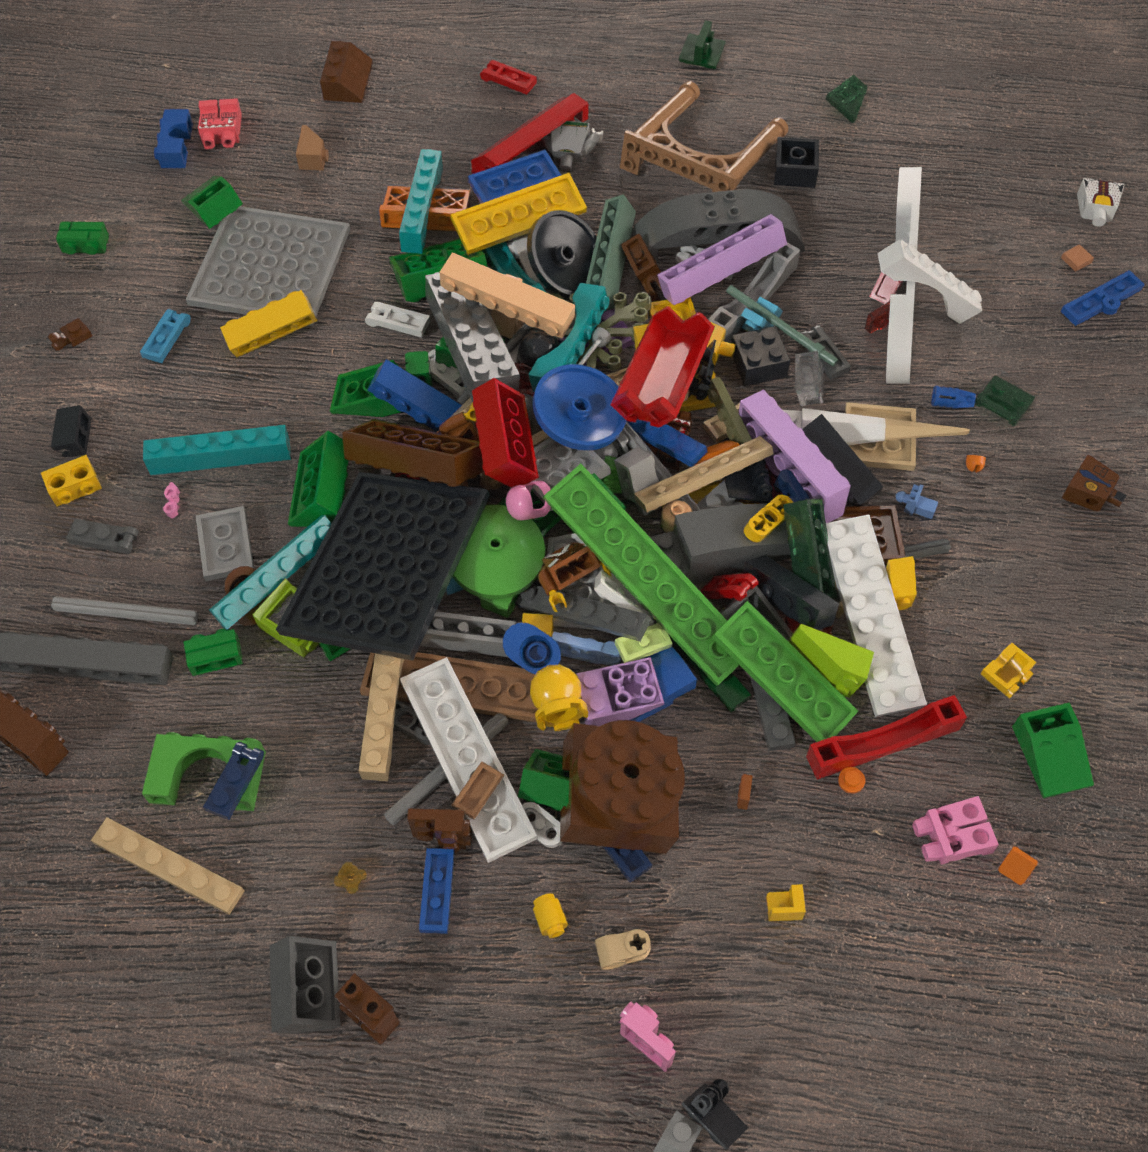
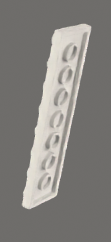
[820,515,927,717]
[400,657,538,863]

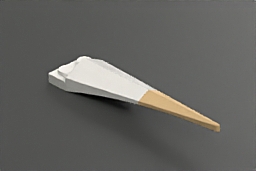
[783,408,970,445]

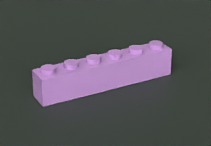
[657,214,787,305]

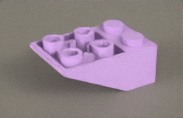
[577,657,664,726]

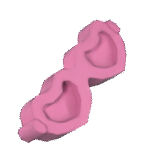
[163,482,180,518]

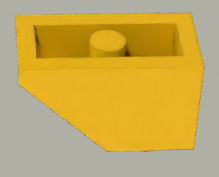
[886,556,917,610]

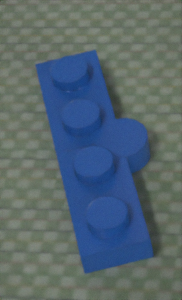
[1061,270,1144,326]

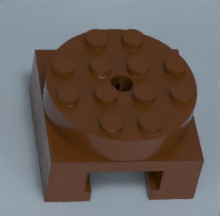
[560,720,685,854]

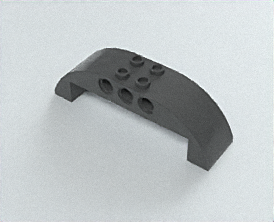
[630,189,805,263]

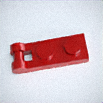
[480,60,537,95]
[700,573,758,601]

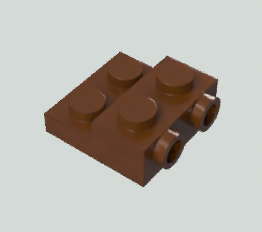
[407,809,472,852]

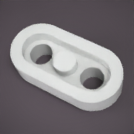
[522,802,562,848]

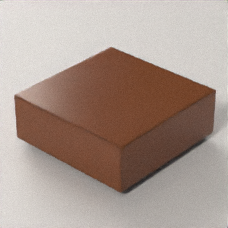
[737,774,753,810]

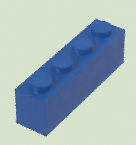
[367,359,462,432]

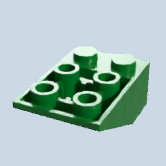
[181,176,243,229]
[1012,702,1094,799]

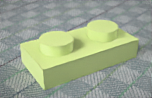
[615,623,672,663]

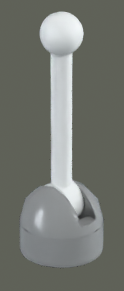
[578,327,612,365]

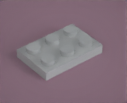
[196,506,254,581]

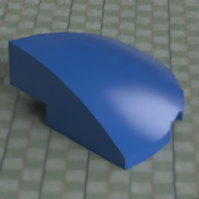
[630,647,697,722]

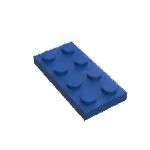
[468,150,561,204]

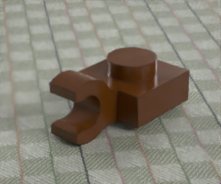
[48,318,92,351]

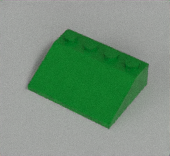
[389,239,487,302]

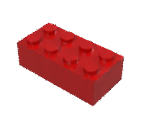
[472,378,539,488]

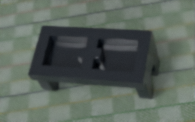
[51,405,92,457]

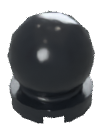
[517,330,560,386]

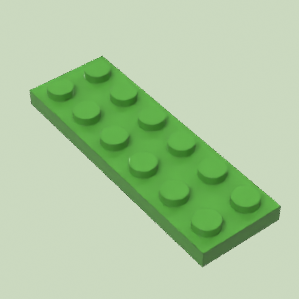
[712,601,858,742]

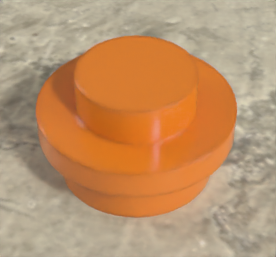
[838,767,865,794]

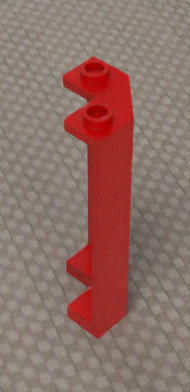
[471,93,588,174]
[610,306,715,427]

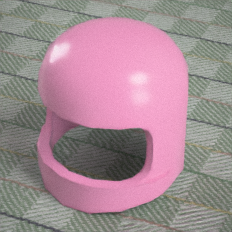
[506,480,551,521]

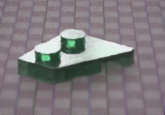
[825,75,868,123]

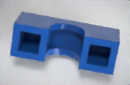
[154,109,193,168]

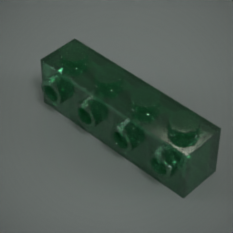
[783,499,837,598]

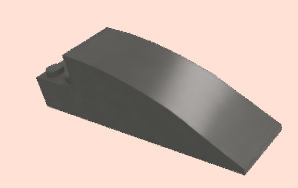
[650,504,825,584]

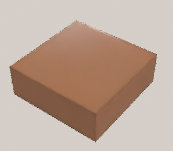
[1061,244,1094,272]

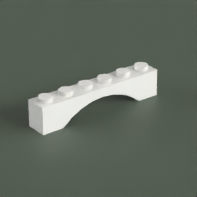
[878,239,982,324]

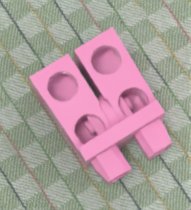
[912,796,999,865]

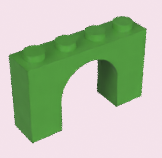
[142,732,266,811]

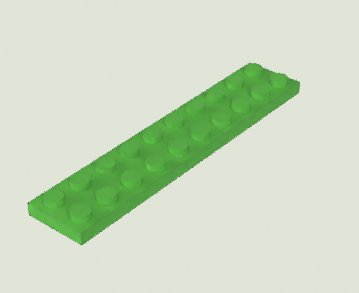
[543,464,739,686]

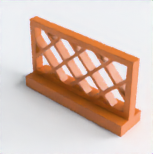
[379,186,470,231]

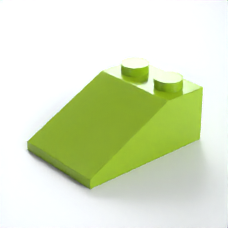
[788,624,874,698]

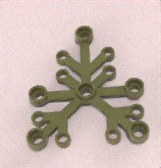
[551,292,651,371]

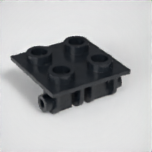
[688,340,716,400]
[724,459,773,503]
[681,1079,749,1150]

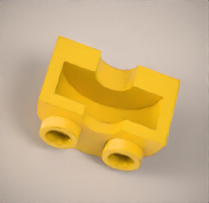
[981,643,1037,699]

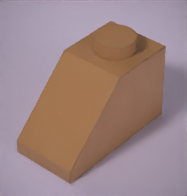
[296,125,329,171]

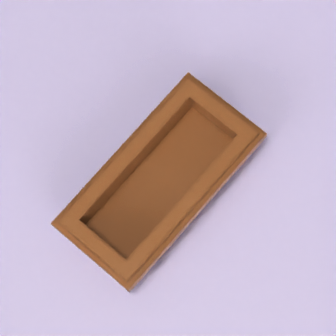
[451,762,504,820]

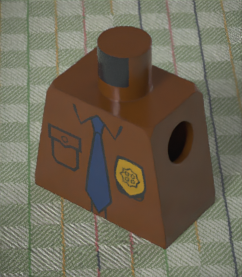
[1062,454,1127,512]

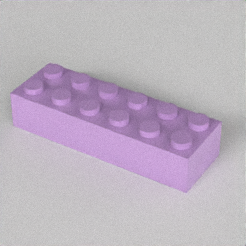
[739,390,851,523]

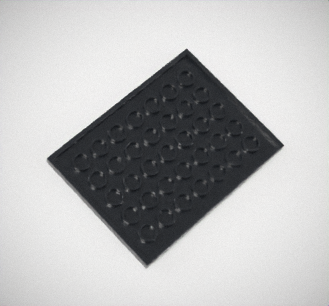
[276,472,490,661]

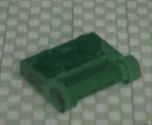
[975,375,1035,427]

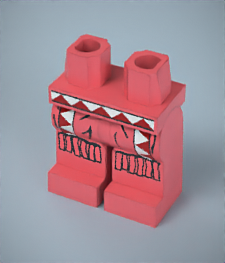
[198,98,242,149]

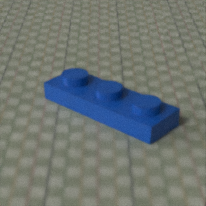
[419,848,455,934]

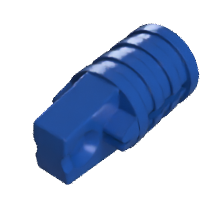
[931,385,976,409]

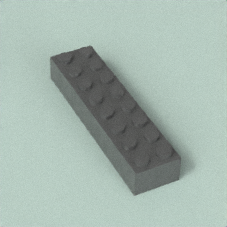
[425,272,520,402]

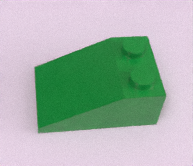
[330,360,401,417]

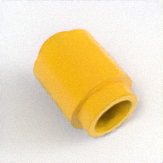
[533,893,568,938]

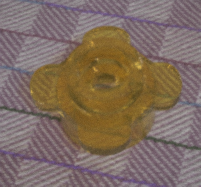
[334,862,367,894]

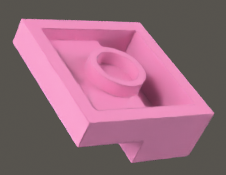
[620,1002,676,1072]

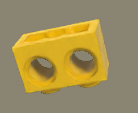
[41,455,102,507]

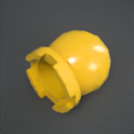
[530,664,588,731]

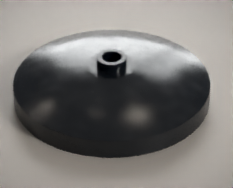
[527,210,597,298]

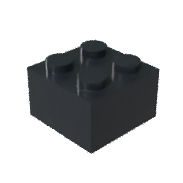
[774,137,819,188]
[732,326,790,387]

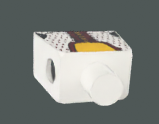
[1077,178,1124,227]

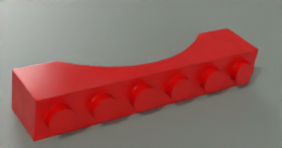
[806,695,967,780]

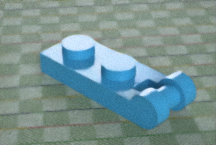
[140,309,191,363]

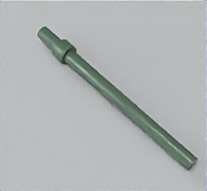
[726,285,839,367]

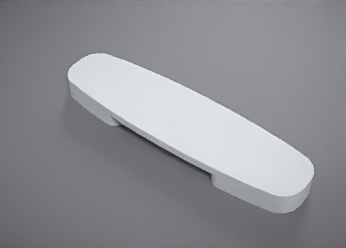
[886,167,922,384]

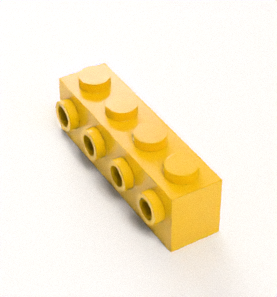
[220,290,317,357]

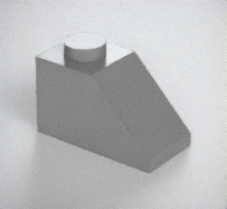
[653,1110,702,1152]

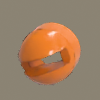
[966,455,986,473]

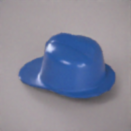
[503,623,561,674]

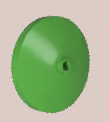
[452,505,545,599]

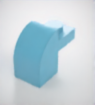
[741,297,783,332]

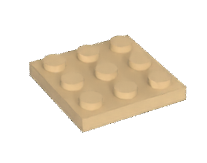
[845,402,916,471]

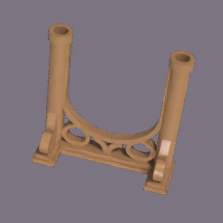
[620,81,788,192]

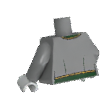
[542,121,603,171]

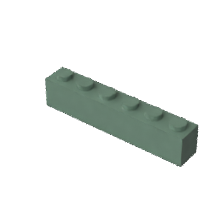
[586,194,636,311]

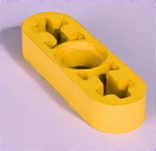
[744,495,795,542]

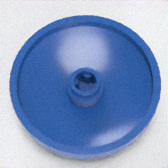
[532,364,626,450]

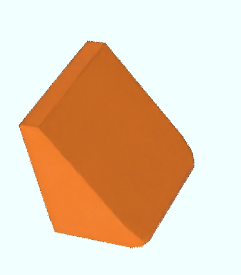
[998,846,1038,885]

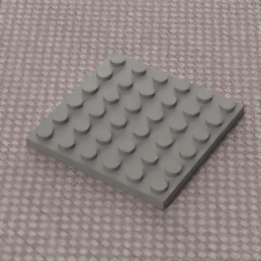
[186,206,351,326]

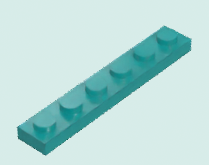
[209,515,331,630]

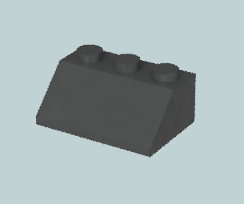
[270,936,340,1034]

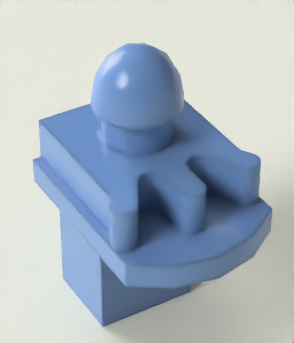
[895,484,938,519]

